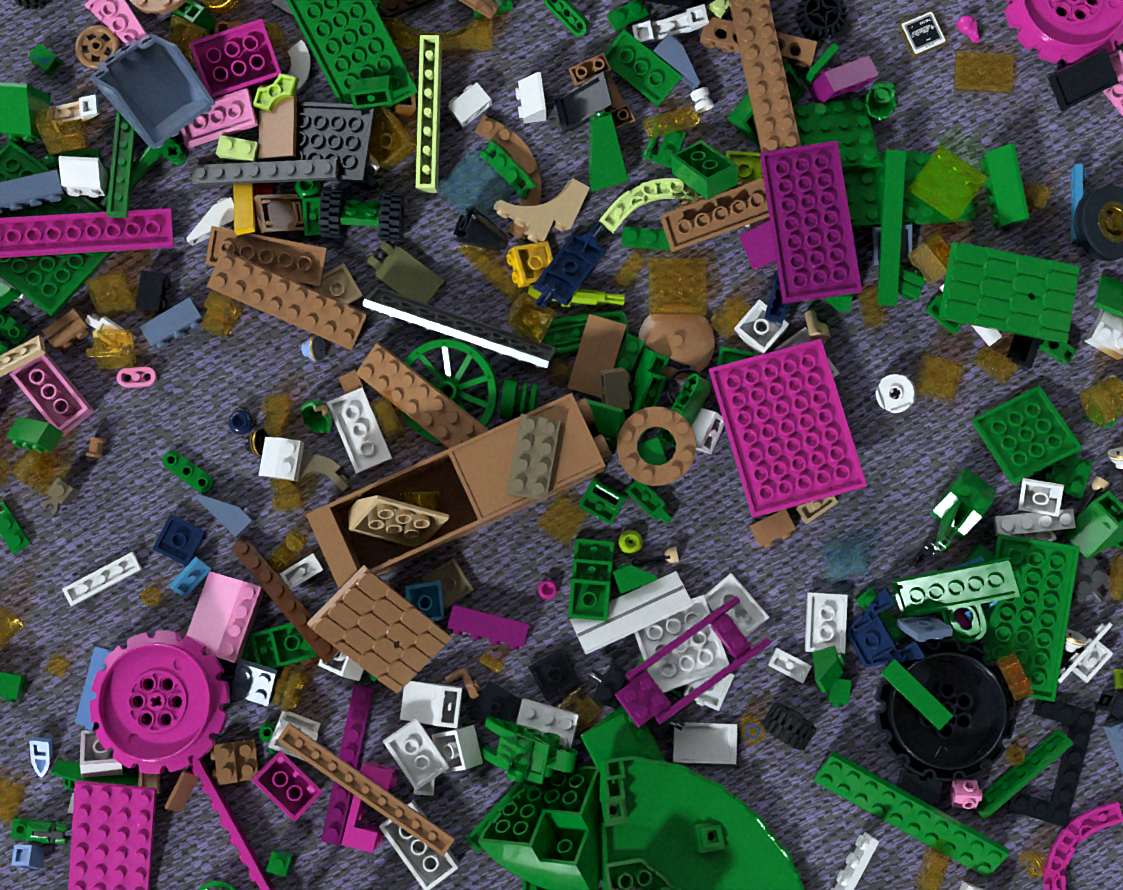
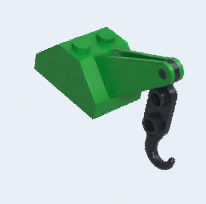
[912,467,996,566]

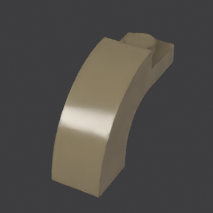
[298,455,351,493]

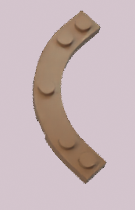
[475,115,541,241]

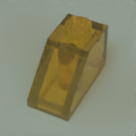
[971,346,1019,385]
[1108,556,1123,601]

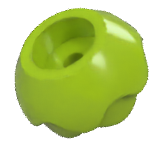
[618,530,643,554]

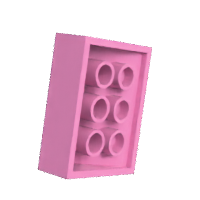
[186,572,265,663]

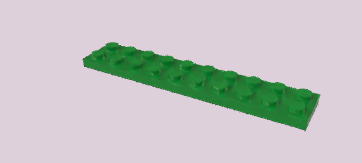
[813,751,1009,878]

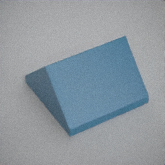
[403,580,445,621]

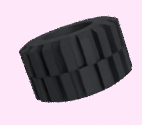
[762,703,817,751]

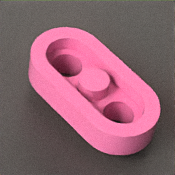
[117,367,157,388]

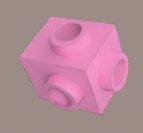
[950,779,982,809]

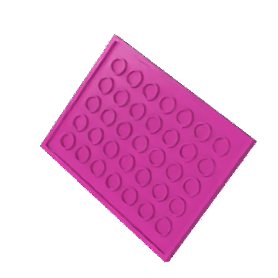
[708,339,867,518]

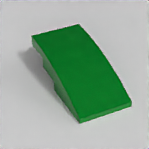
[568,538,614,621]
[241,623,316,669]

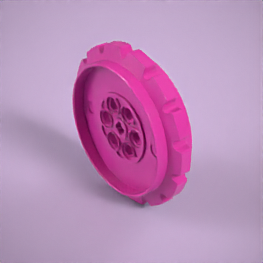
[1004,0,1123,66]
[90,630,230,774]

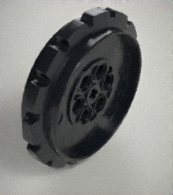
[874,639,1016,781]

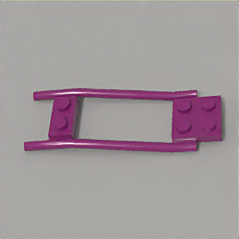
[615,596,771,728]

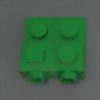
[1042,455,1093,499]

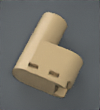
[804,310,831,343]

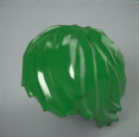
[865,82,898,121]

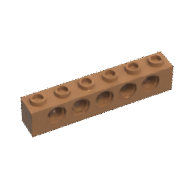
[700,16,817,70]

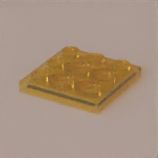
[648,258,707,315]

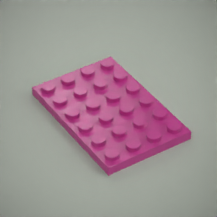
[68,780,157,890]

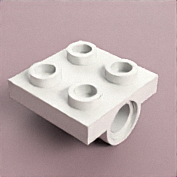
[268,709,321,761]

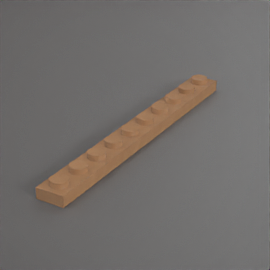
[277,723,455,856]

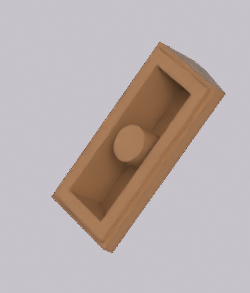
[165,770,199,811]

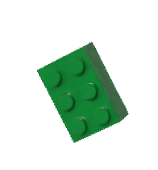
[671,140,738,200]

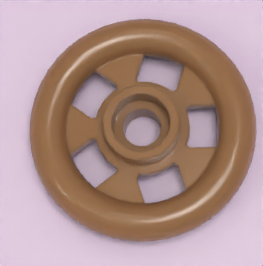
[75,25,120,69]

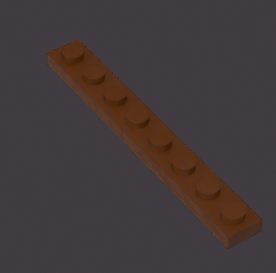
[230,535,341,664]

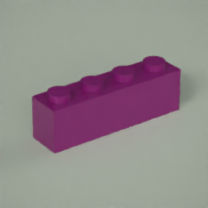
[447,605,529,650]

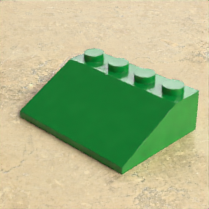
[580,705,665,773]

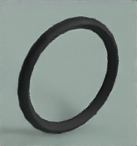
[666,368,702,404]

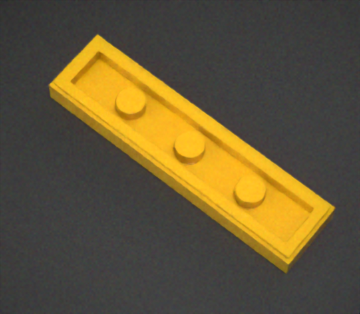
[233,183,255,235]

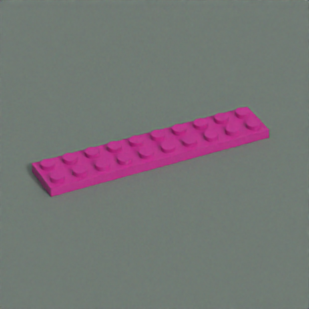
[0,208,174,258]

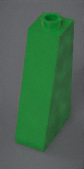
[588,110,628,192]

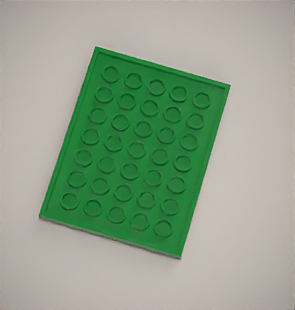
[0,140,113,318]

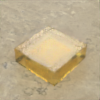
[44,653,72,679]

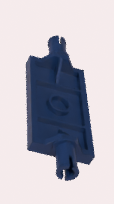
[534,222,607,310]

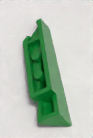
[624,348,670,435]
[51,760,139,791]

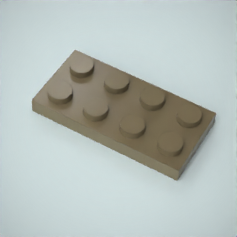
[506,414,561,501]

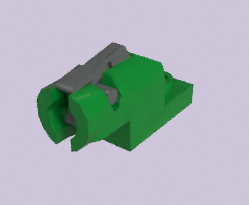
[11,818,71,845]

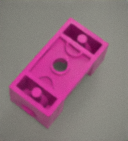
[341,761,399,853]

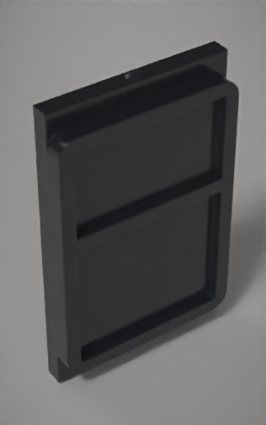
[1047,48,1119,112]
[555,72,614,133]

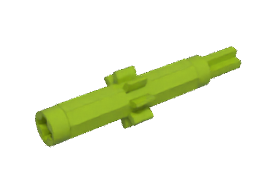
[528,285,625,307]

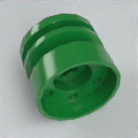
[499,379,539,421]

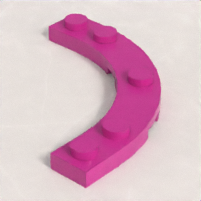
[1043,801,1123,890]

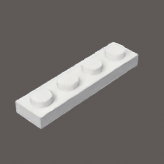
[993,509,1075,536]
[62,552,142,606]

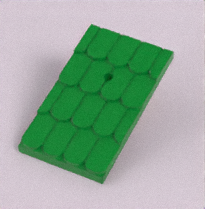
[938,242,1080,343]

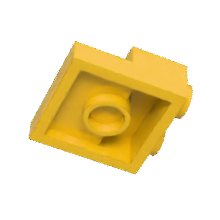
[507,241,553,288]

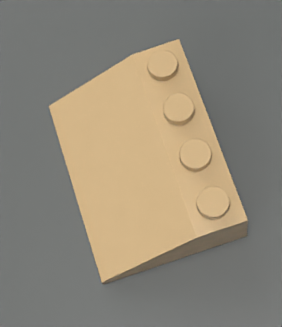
[348,495,449,548]

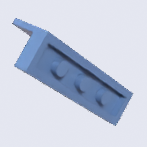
[75,647,112,730]

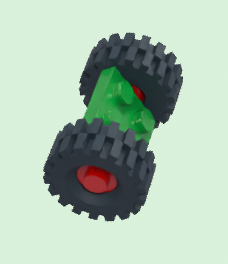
[319,189,405,242]

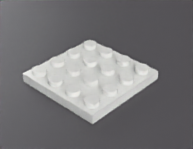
[634,595,729,693]

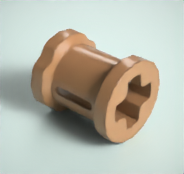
[86,437,107,459]

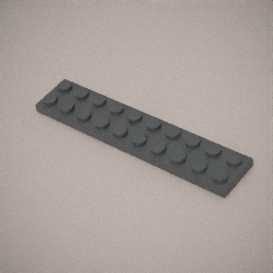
[363,287,557,368]

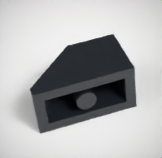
[1095,690,1123,720]

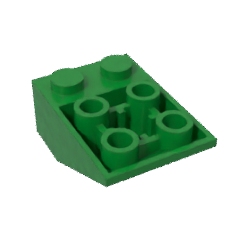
[1062,491,1123,560]

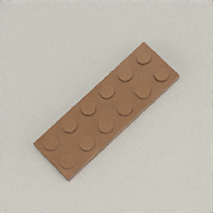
[205,226,327,286]

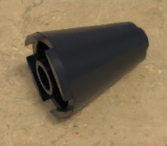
[453,206,509,252]

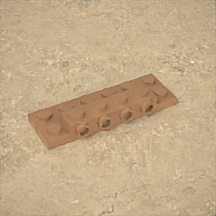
[659,177,769,252]

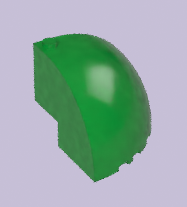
[478,766,611,890]

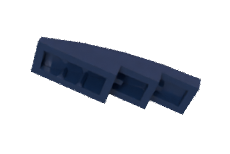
[763,270,789,325]

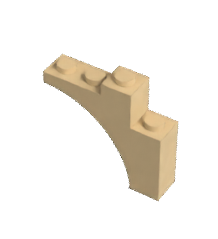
[493,178,590,243]

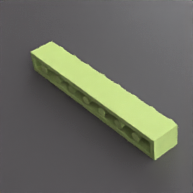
[416,35,442,193]

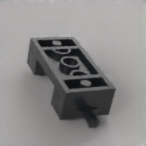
[589,662,685,737]

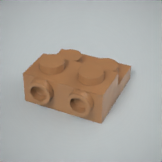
[211,739,259,785]

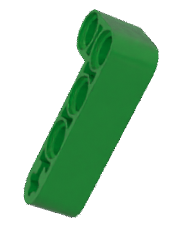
[658,373,712,449]

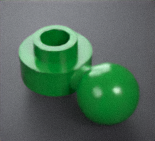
[259,722,279,757]

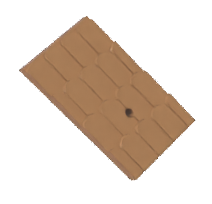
[307,565,452,694]

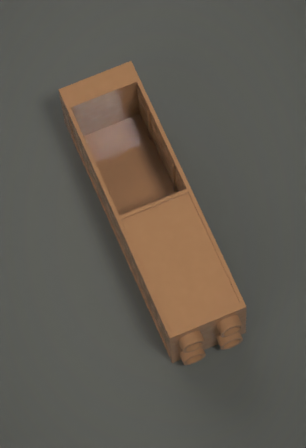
[306,393,612,588]

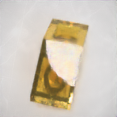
[267,528,308,573]

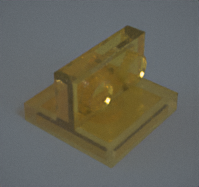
[86,329,137,369]

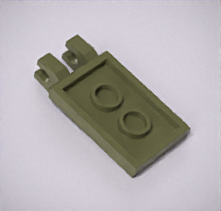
[367,241,445,304]

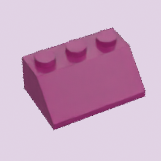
[250,750,323,822]

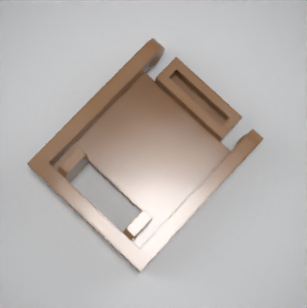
[253,194,304,235]

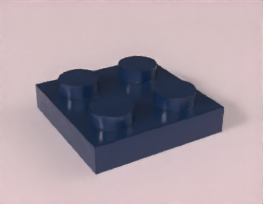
[152,514,206,566]

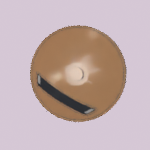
[638,304,715,381]

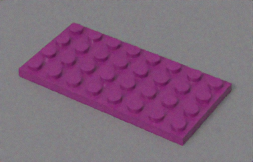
[760,141,862,304]

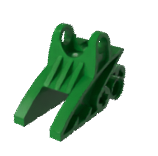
[480,716,578,784]

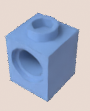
[11,845,45,869]

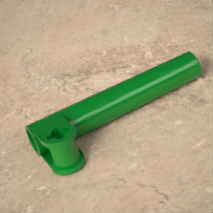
[100,137,187,208]

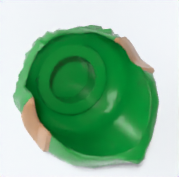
[301,400,333,433]

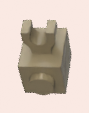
[42,477,80,515]

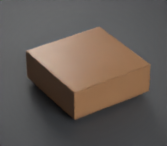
[338,370,364,394]

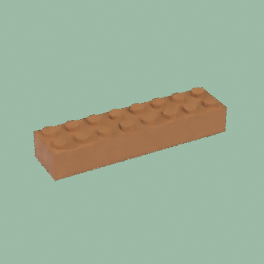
[207,250,369,350]

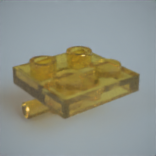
[272,666,308,712]

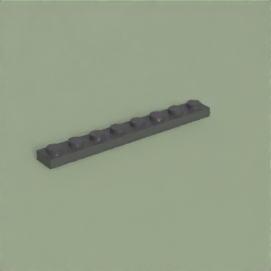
[192,159,339,186]

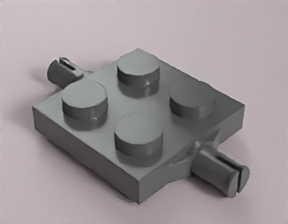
[1072,552,1110,603]

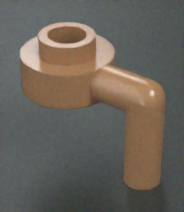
[445,667,481,699]

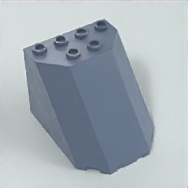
[90,33,216,149]

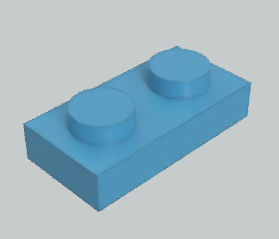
[169,556,211,598]

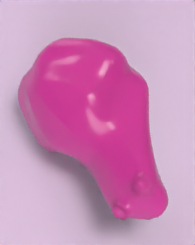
[956,16,981,43]

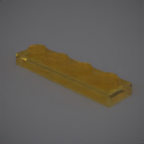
[456,243,524,303]

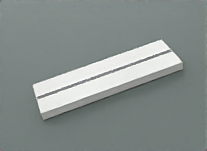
[570,571,693,654]

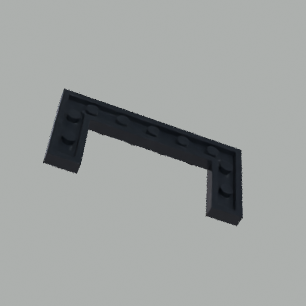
[1007,699,1096,828]

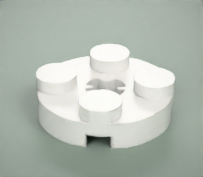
[876,374,916,413]

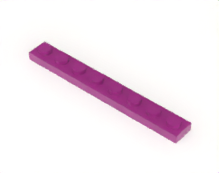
[321,684,374,845]

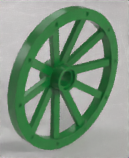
[401,339,498,444]

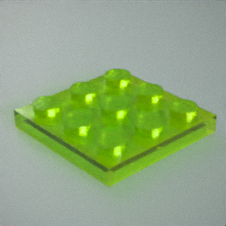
[908,145,988,223]

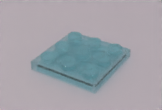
[438,148,514,217]

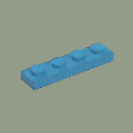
[1071,164,1086,243]

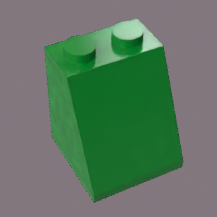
[0,82,51,143]

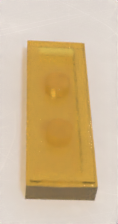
[642,106,701,138]

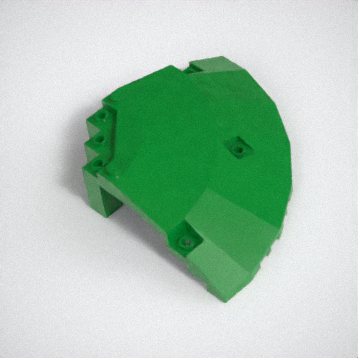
[599,756,807,890]

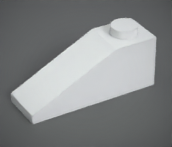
[186,197,234,246]

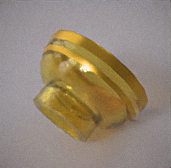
[1019,851,1047,879]

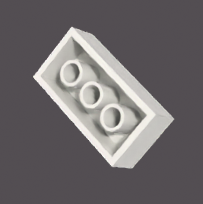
[379,799,460,890]

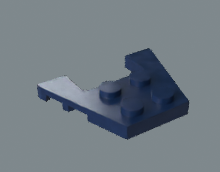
[846,588,926,668]

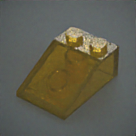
[371,105,417,170]

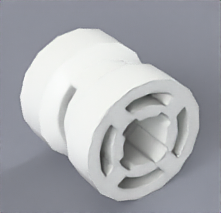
[690,87,714,113]

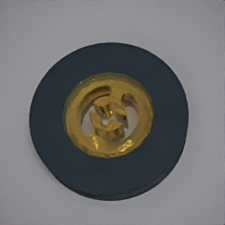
[1074,186,1123,261]

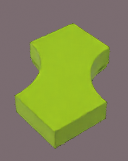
[252,73,299,112]

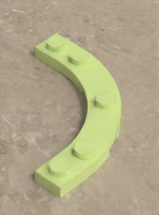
[599,178,700,234]

